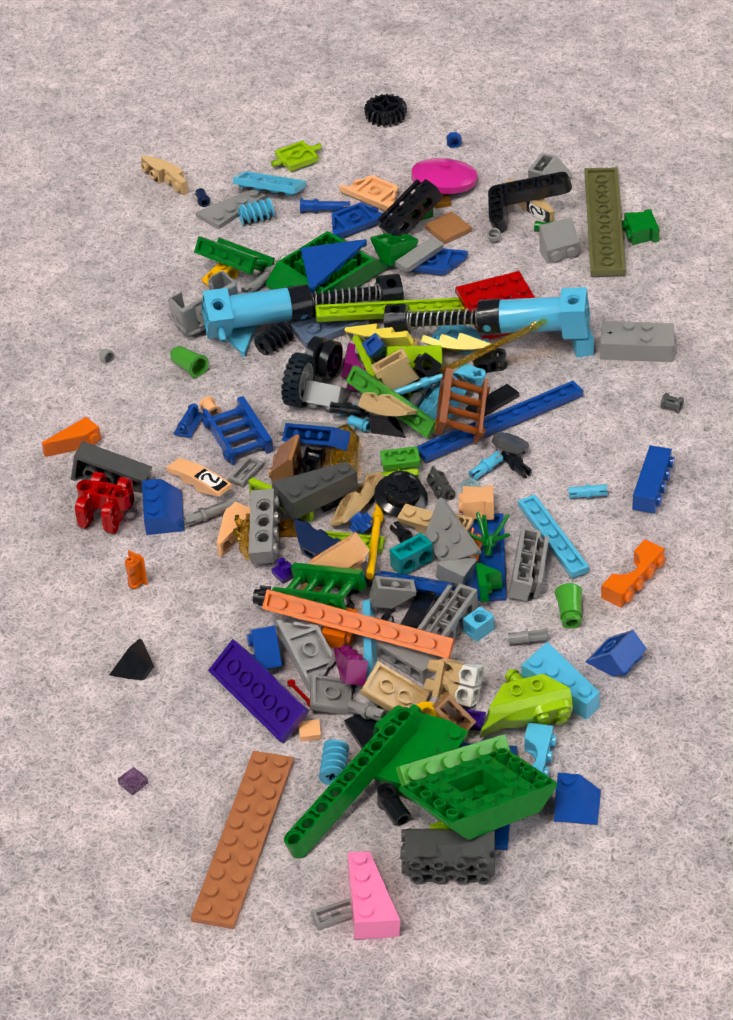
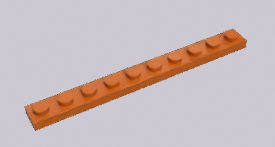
[262,589,455,659]

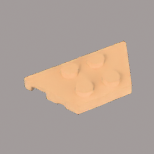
[340,175,398,211]

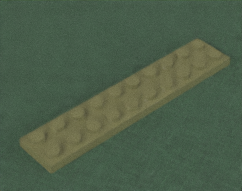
[584,167,626,276]

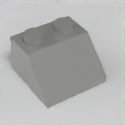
[539,217,579,264]
[302,380,351,411]

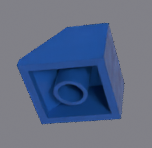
[585,630,647,677]

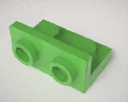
[380,446,421,471]

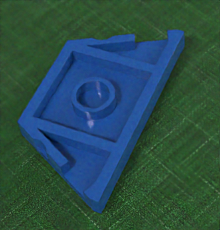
[331,202,391,238]
[411,245,468,275]

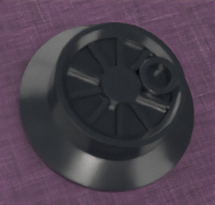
[374,471,427,517]

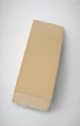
[358,392,418,416]

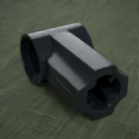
[377,783,411,826]

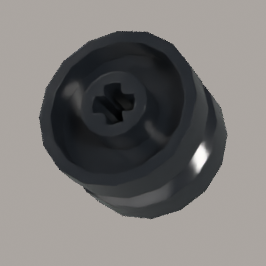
[305,336,343,380]

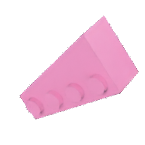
[347,851,400,940]

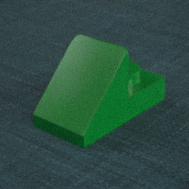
[476,563,503,602]

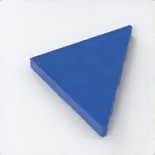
[301,239,367,293]

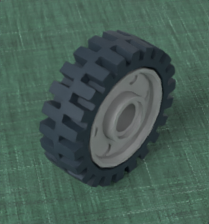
[281,352,316,408]

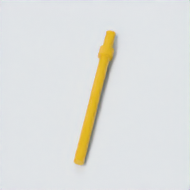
[366,504,384,579]

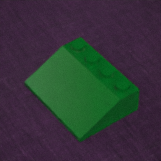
[374,710,468,802]

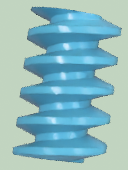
[238,198,275,226]
[319,739,349,785]

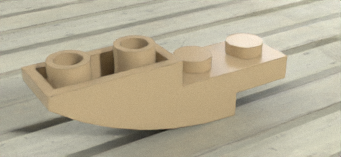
[141,155,189,196]
[397,504,474,534]

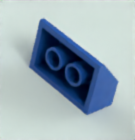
[142,479,184,535]

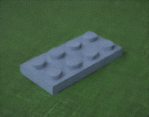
[290,314,369,348]

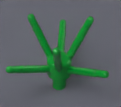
[468,512,510,556]

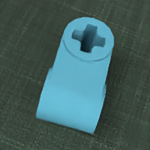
[453,363,486,386]

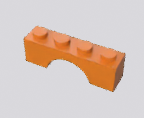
[601,539,666,608]

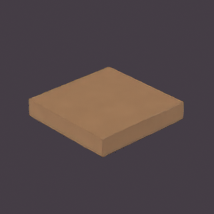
[425,211,472,244]

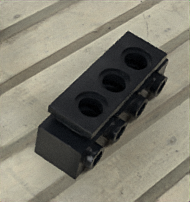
[378,179,443,237]

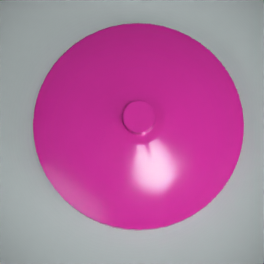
[411,158,477,194]

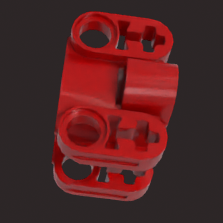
[75,471,134,534]

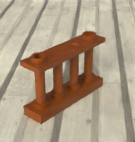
[434,367,490,445]

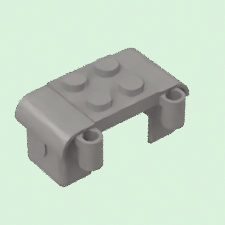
[167,271,239,336]

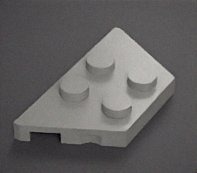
[424,497,482,562]
[273,619,336,691]

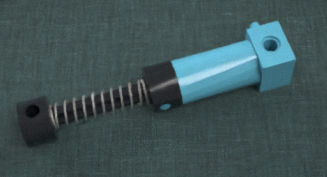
[201,273,404,342]
[384,287,590,339]

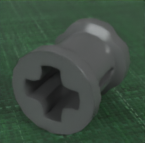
[660,392,684,413]

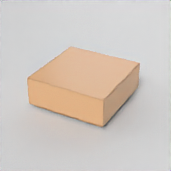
[299,719,321,742]

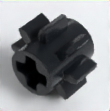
[253,585,271,609]

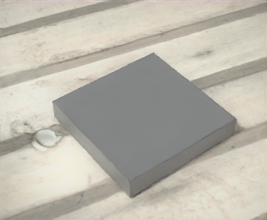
[310,674,352,715]

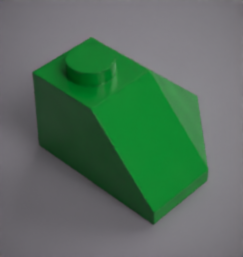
[371,233,418,267]

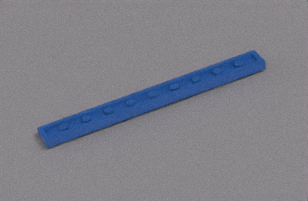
[417,380,583,463]

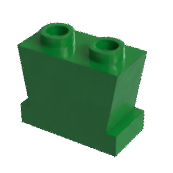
[622,209,659,246]

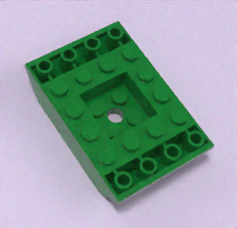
[266,231,388,315]
[399,747,557,840]

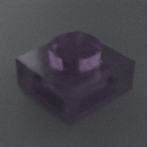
[118,767,148,795]

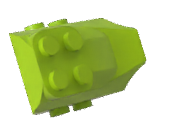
[480,674,573,738]

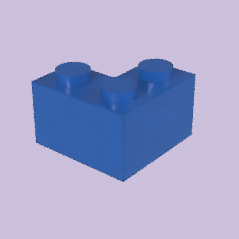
[246,625,282,669]

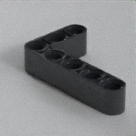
[488,172,572,233]

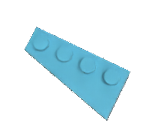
[521,642,600,720]

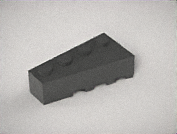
[71,441,152,493]
[272,461,358,520]

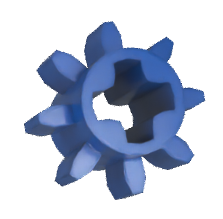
[349,511,373,535]

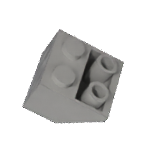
[528,152,572,179]

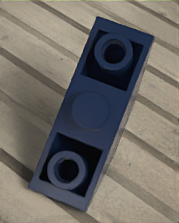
[294,519,341,559]

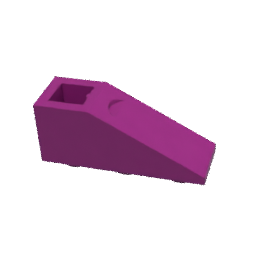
[334,645,368,685]

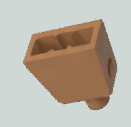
[432,692,476,731]

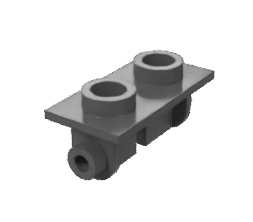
[427,466,455,500]

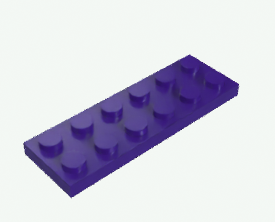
[208,639,310,743]

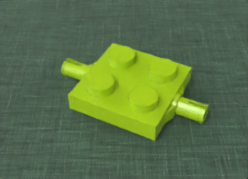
[271,140,322,172]

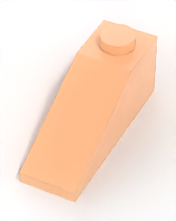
[217,502,250,557]
[308,532,370,568]

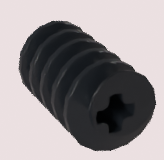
[254,322,294,355]

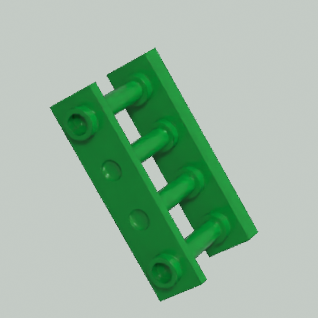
[194,236,275,274]
[272,562,367,610]

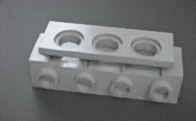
[249,489,280,565]
[508,526,549,602]
[417,583,478,659]

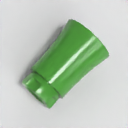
[170,345,209,378]
[554,583,582,629]

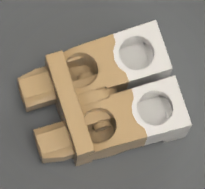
[424,658,485,707]

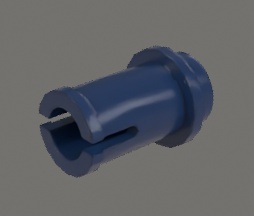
[195,188,210,207]

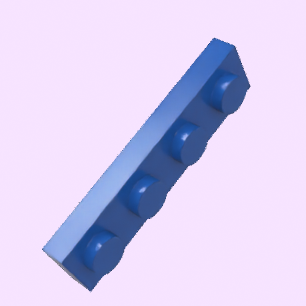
[373,570,454,596]

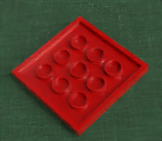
[455,271,535,340]

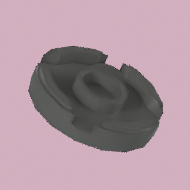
[492,432,529,455]

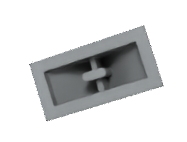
[435,557,476,587]

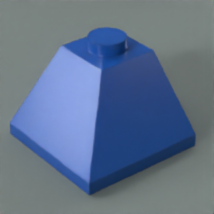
[554,773,601,825]

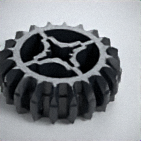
[364,93,407,127]

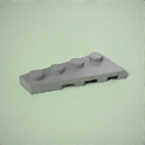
[195,189,266,230]

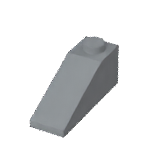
[376,641,439,684]

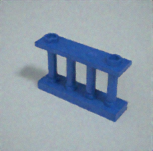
[202,396,273,466]

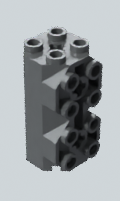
[400,828,495,884]

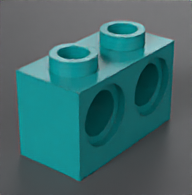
[389,533,434,574]

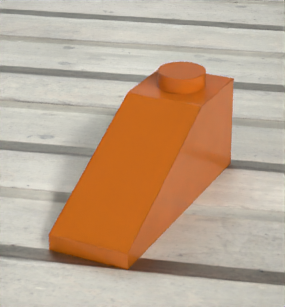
[41,417,101,457]

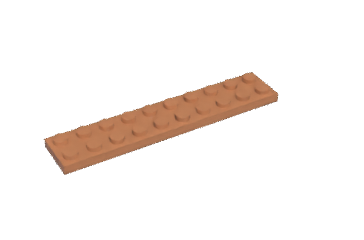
[191,751,294,929]

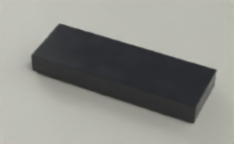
[465,384,519,417]
[401,594,437,628]

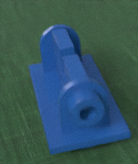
[173,403,204,438]

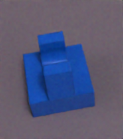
[362,333,387,359]

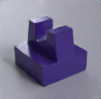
[271,557,294,584]

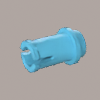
[347,415,371,433]

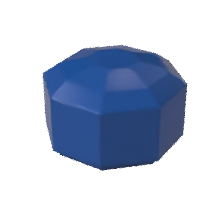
[446,132,462,148]

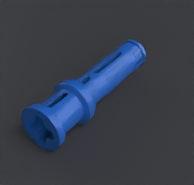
[300,198,350,213]

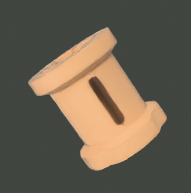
[199,396,222,416]

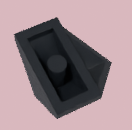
[369,413,406,438]
[109,639,154,680]

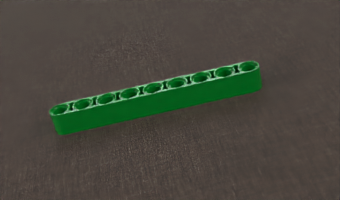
[284,707,418,858]

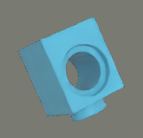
[463,607,495,642]

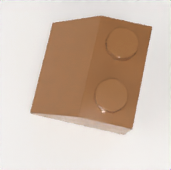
[269,435,302,482]

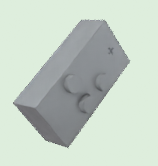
[600,321,674,362]

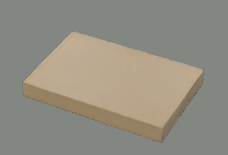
[359,661,431,712]

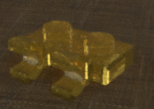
[233,513,250,560]

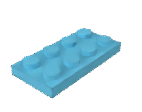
[233,171,306,196]

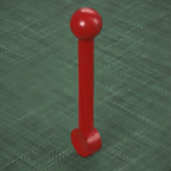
[287,679,310,707]

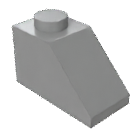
[369,576,416,609]

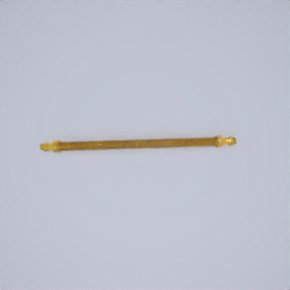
[415,318,548,382]

